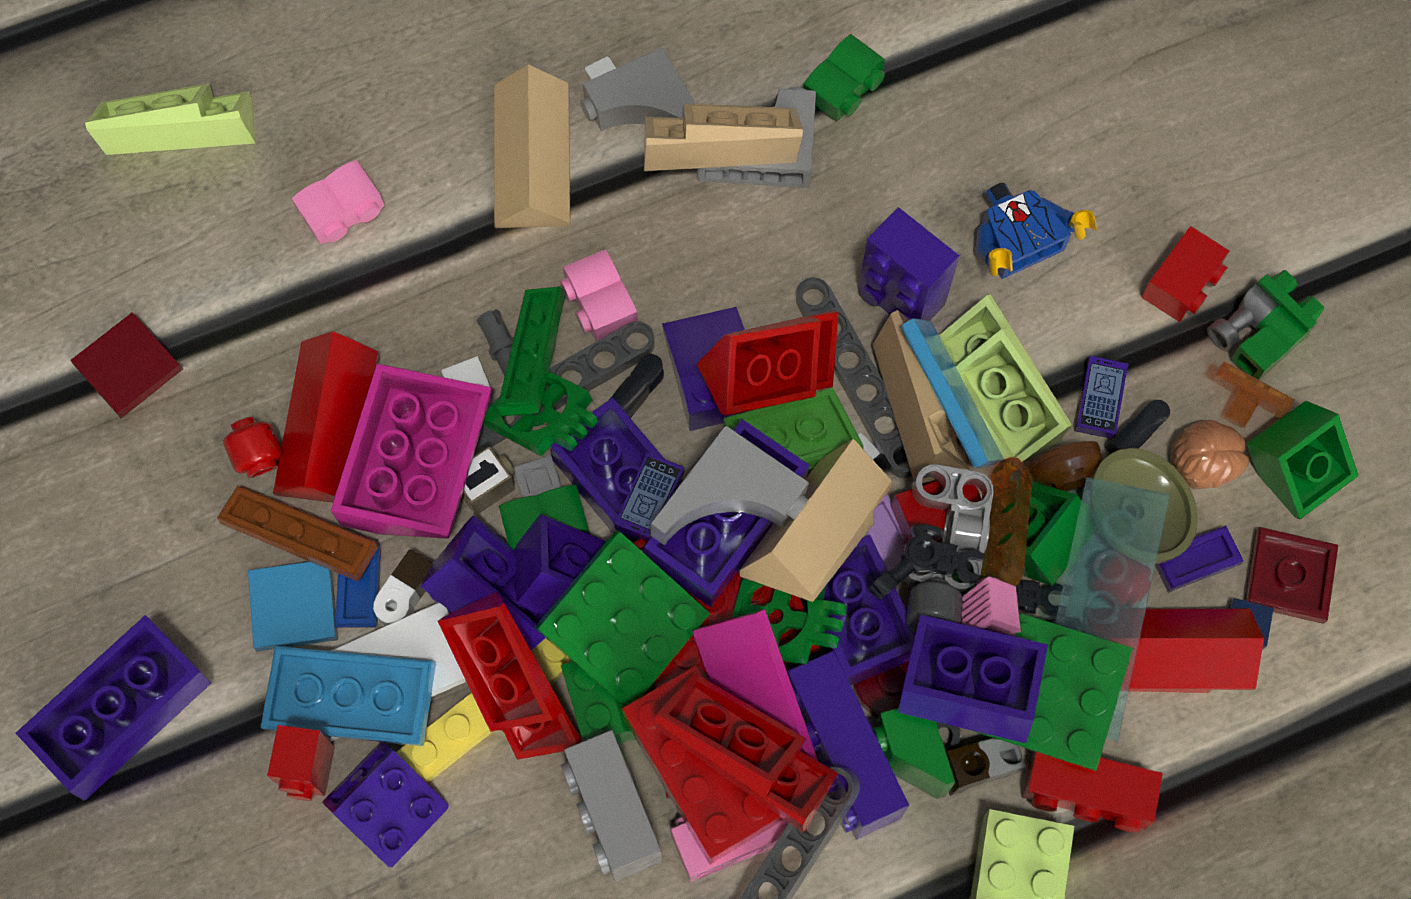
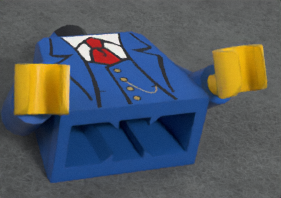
[976,182,1097,279]

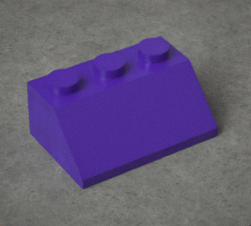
[420,515,545,650]

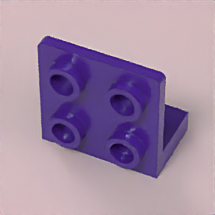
[322,742,449,868]

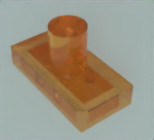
[1211,362,1295,428]

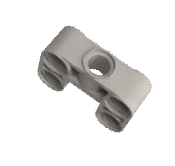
[900,464,994,594]

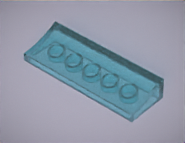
[1055,477,1170,741]

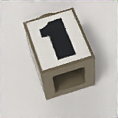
[462,446,515,516]

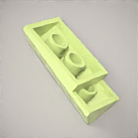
[85,83,256,155]
[939,294,1072,470]

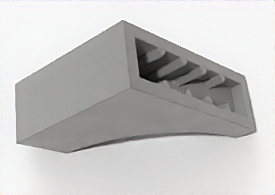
[580,48,696,131]
[698,87,816,188]
[650,425,809,545]

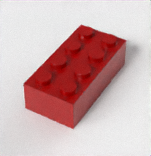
[622,665,783,865]

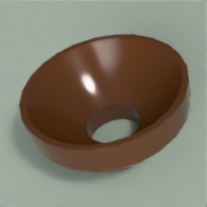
[1029,441,1102,492]

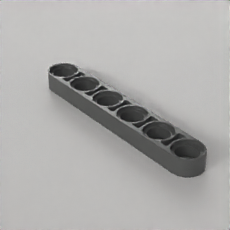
[796,277,912,478]
[473,321,655,456]
[740,767,860,899]

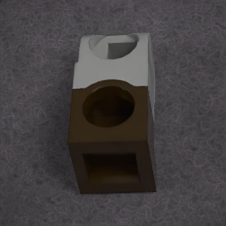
[946,738,1026,796]

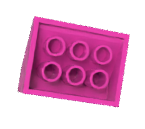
[331,364,493,539]

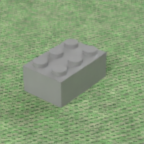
[561,730,662,882]

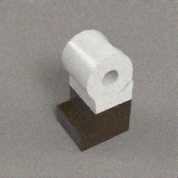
[373,549,432,626]

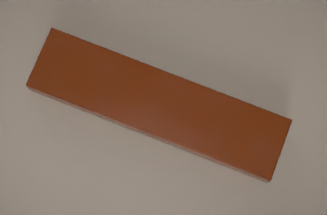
[217,485,378,582]

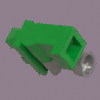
[1207,270,1324,384]

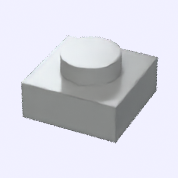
[513,455,561,498]

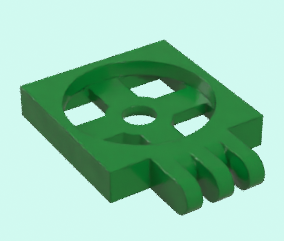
[483,371,598,456]
[732,578,847,665]

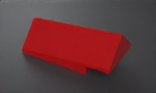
[697,310,839,415]
[273,331,379,503]
[438,591,582,760]
[1082,609,1264,693]
[654,673,838,833]

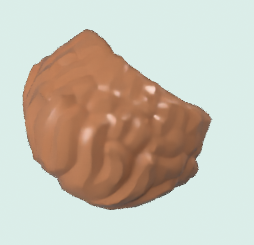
[1170,420,1249,489]

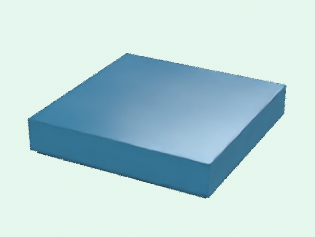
[248,562,338,652]

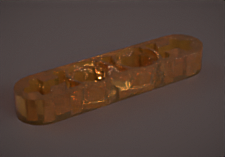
[981,457,1032,586]

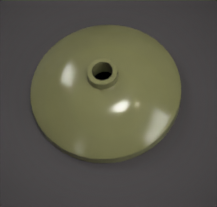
[1088,448,1198,564]

